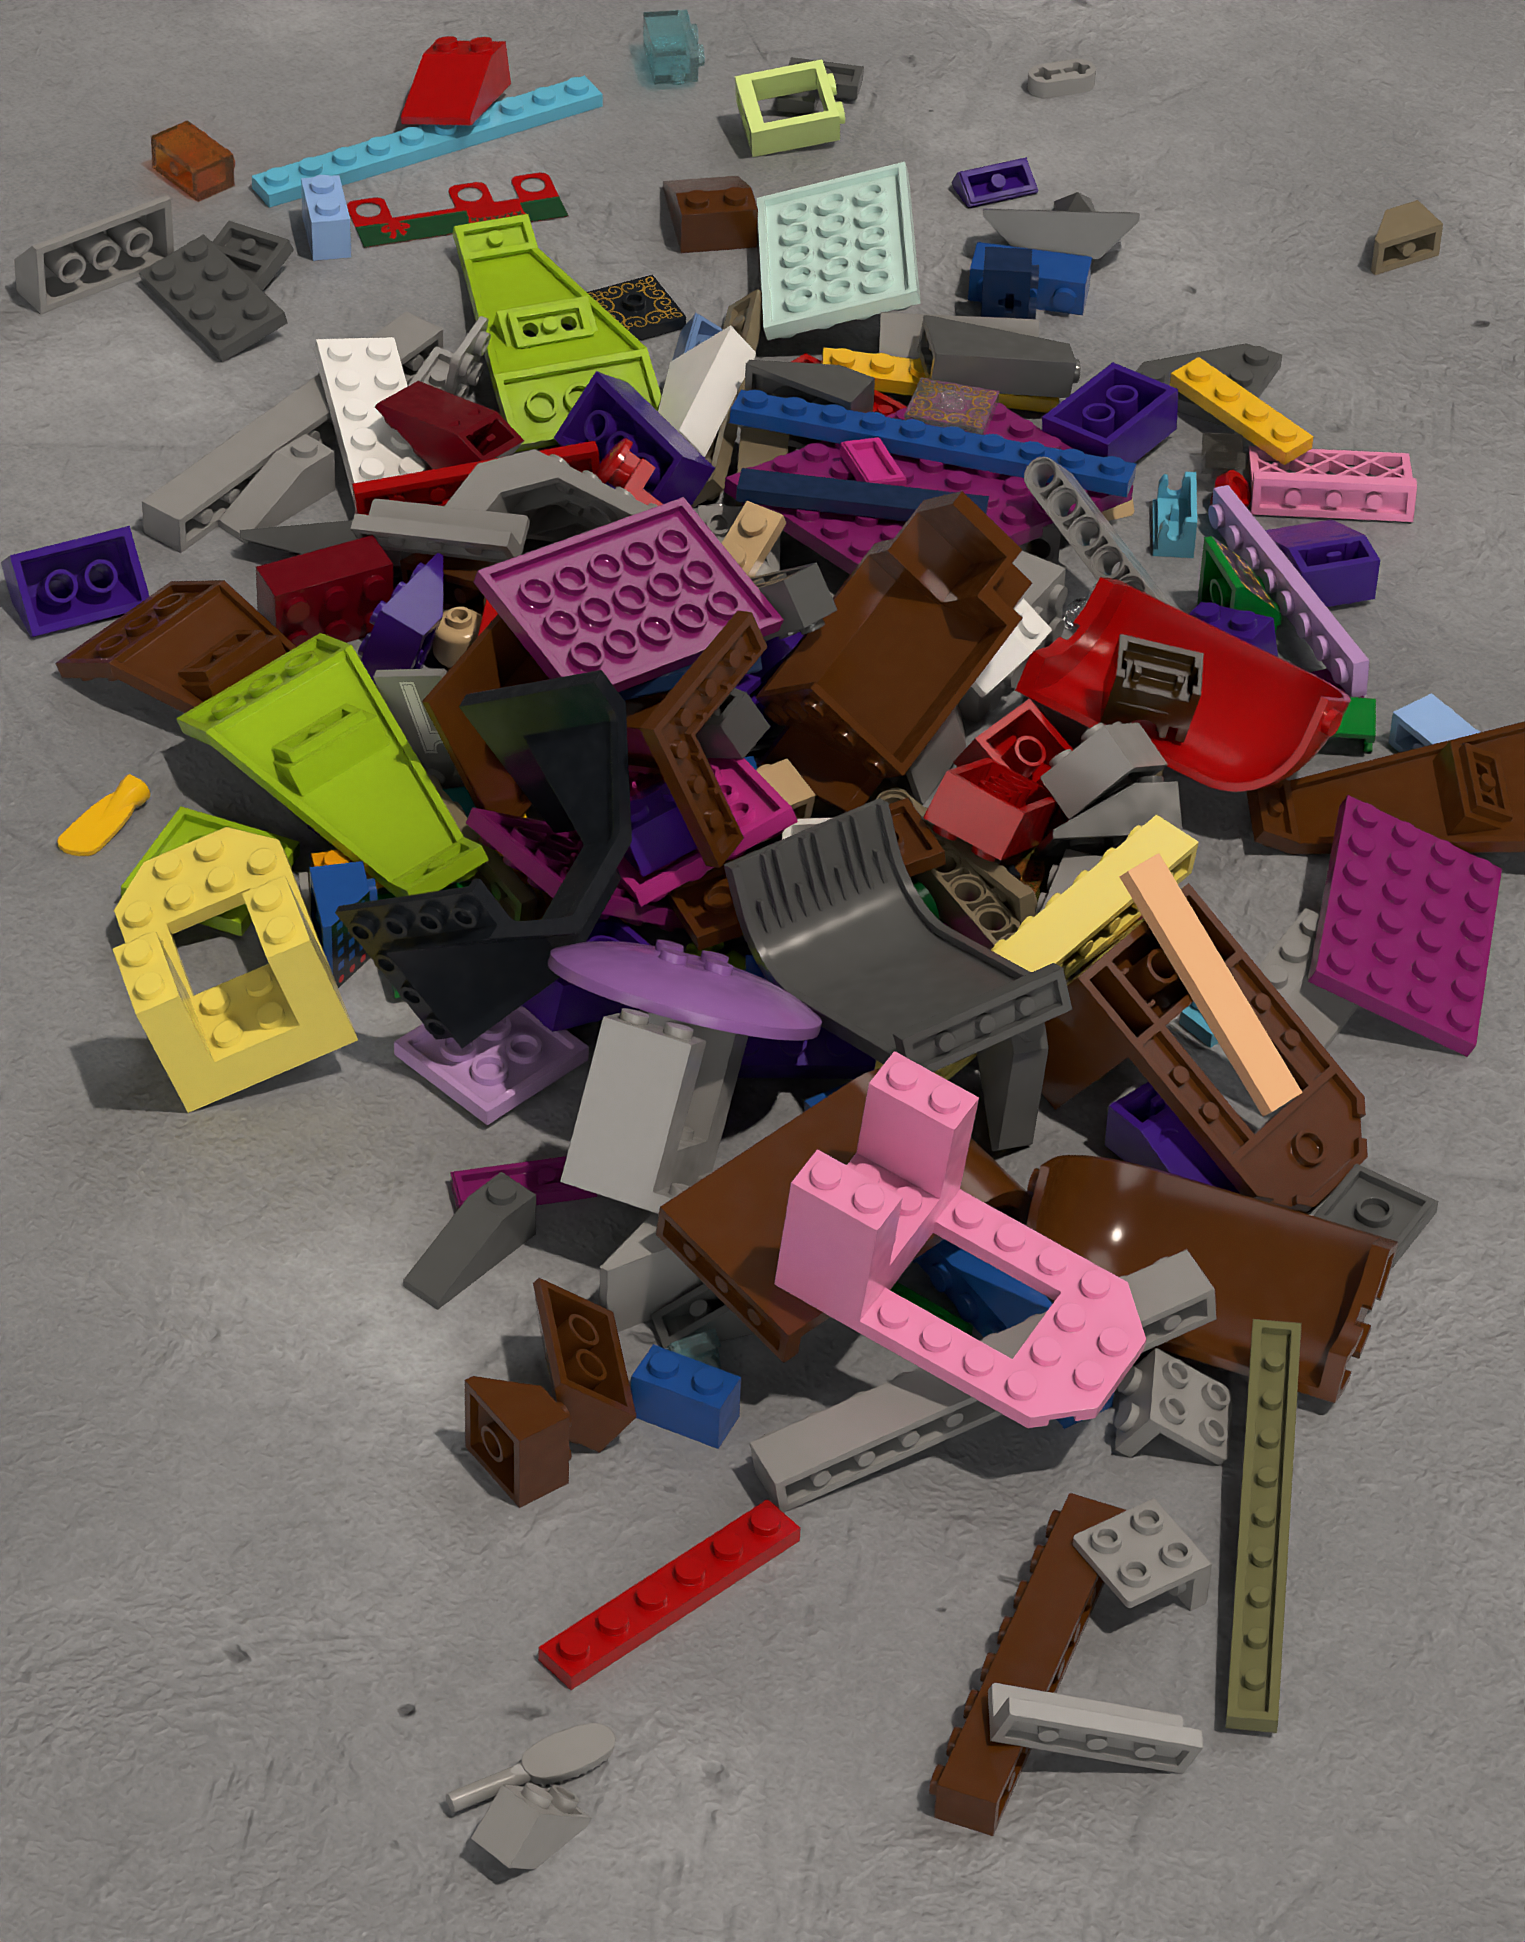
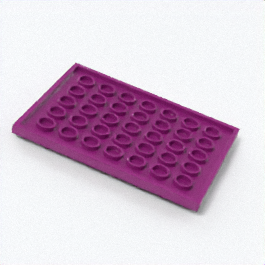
[724,391,1133,575]

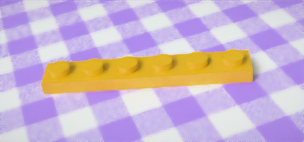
[821,347,1059,413]

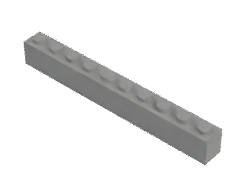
[142,311,443,553]
[750,1249,1217,1513]

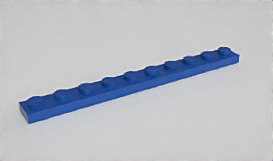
[730,390,1137,497]

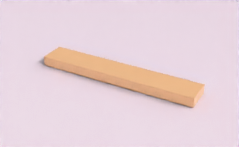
[1119,853,1302,1117]

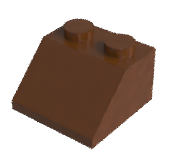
[464,1376,572,1508]

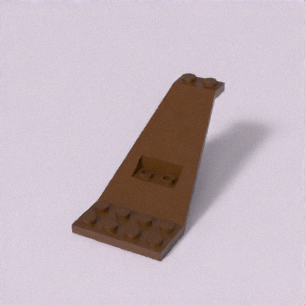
[55,580,296,713]
[1246,721,1525,854]

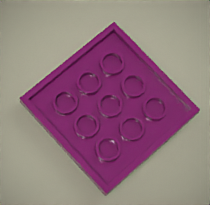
[466,808,684,932]

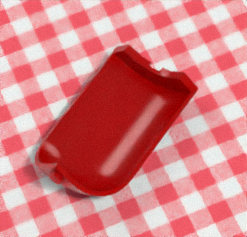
[1015,577,1351,792]

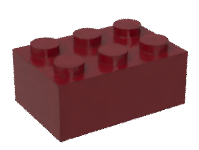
[256,535,393,647]

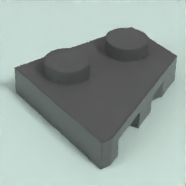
[213,221,294,291]

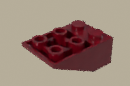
[375,381,524,469]

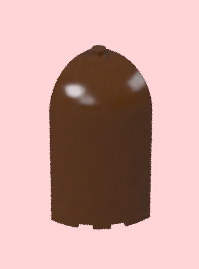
[1027,1155,1399,1403]

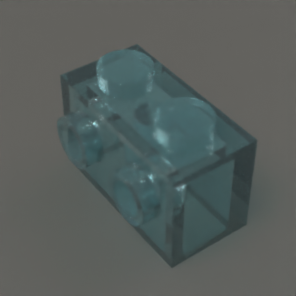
[643,9,705,85]

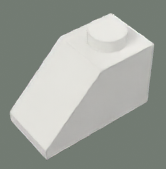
[971,598,1052,698]

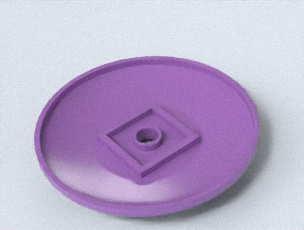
[548,940,822,1040]

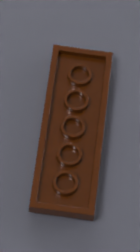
[665,798,946,951]

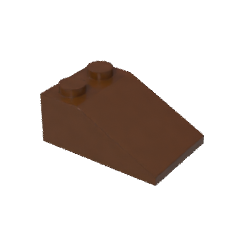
[663,176,758,253]

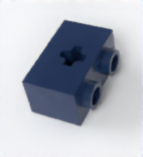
[980,247,1039,319]

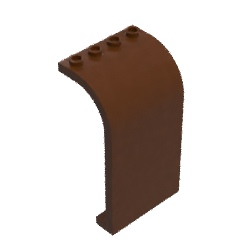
[656,1068,1032,1363]

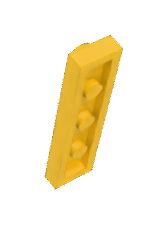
[1170,357,1314,465]

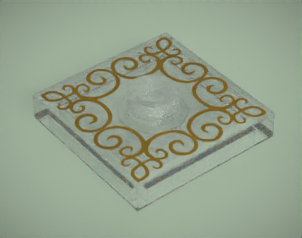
[904,377,1000,435]

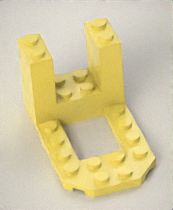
[113,827,358,1113]

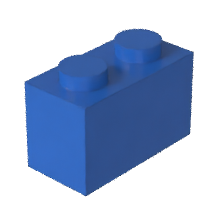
[631,1344,741,1449]

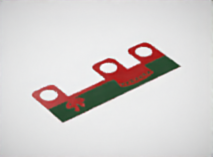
[347,172,569,248]

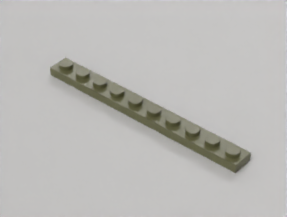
[1225,1319,1301,1733]

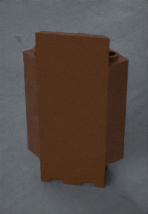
[755,491,1032,813]

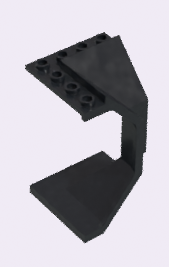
[335,670,632,1049]

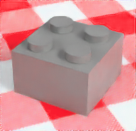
[1040,721,1168,820]

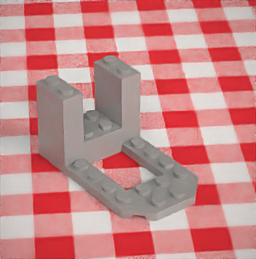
[560,1008,913,1267]

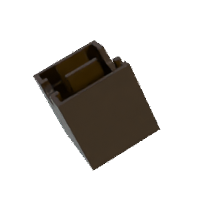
[1100,634,1204,743]

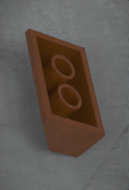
[533,1278,637,1453]

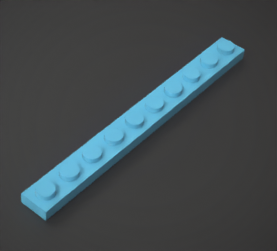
[252,75,603,208]

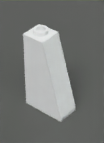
[658,325,756,457]

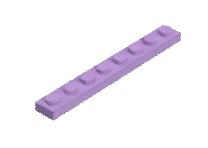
[1208,485,1369,697]

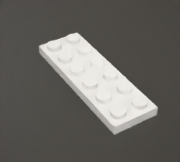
[314,337,431,501]

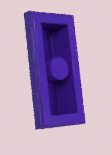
[951,157,1039,208]

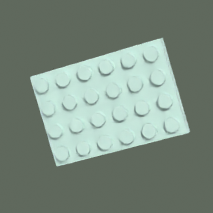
[757,162,921,340]

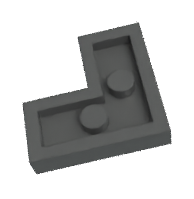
[777,57,864,115]

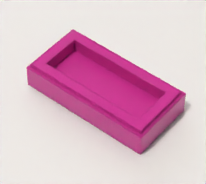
[840,437,907,487]

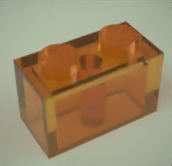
[151,120,235,202]

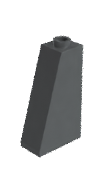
[917,315,1081,398]

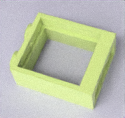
[735,59,846,157]

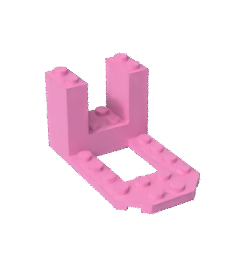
[774,1051,1146,1428]

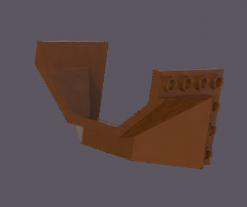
[422,611,768,868]

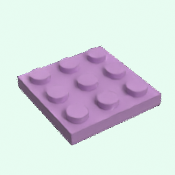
[394,1006,589,1125]

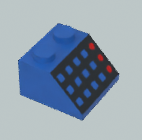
[309,861,378,988]

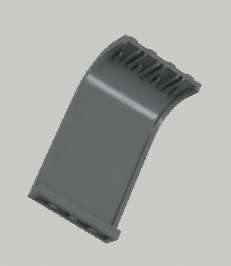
[724,798,1072,1072]

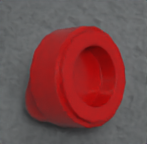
[1210,470,1251,507]

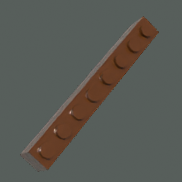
[929,1493,1126,1836]

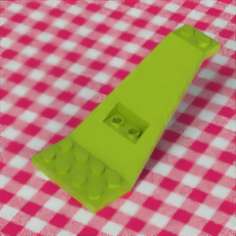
[452,214,662,452]
[176,633,489,897]

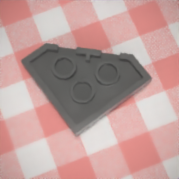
[1136,343,1282,429]

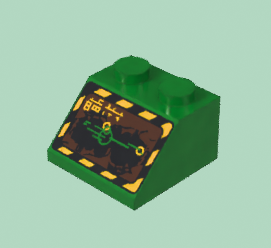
[1197,536,1281,634]

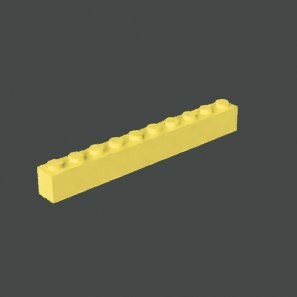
[874,815,1199,1080]

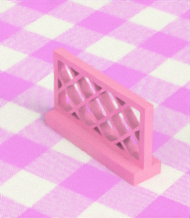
[1248,446,1417,522]

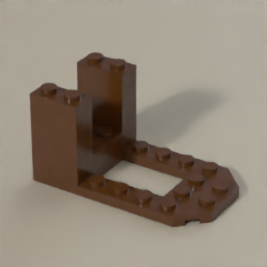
[1041,883,1368,1213]

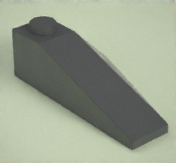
[240,520,413,579]

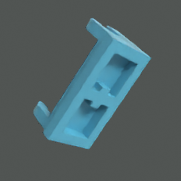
[1152,472,1197,558]

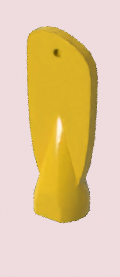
[57,774,150,856]

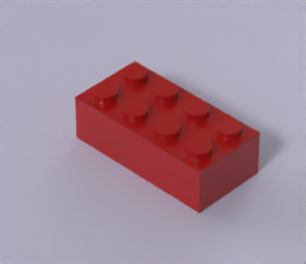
[923,757,1060,862]

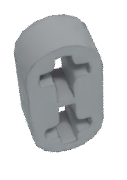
[1027,59,1096,98]

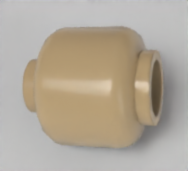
[432,607,482,669]

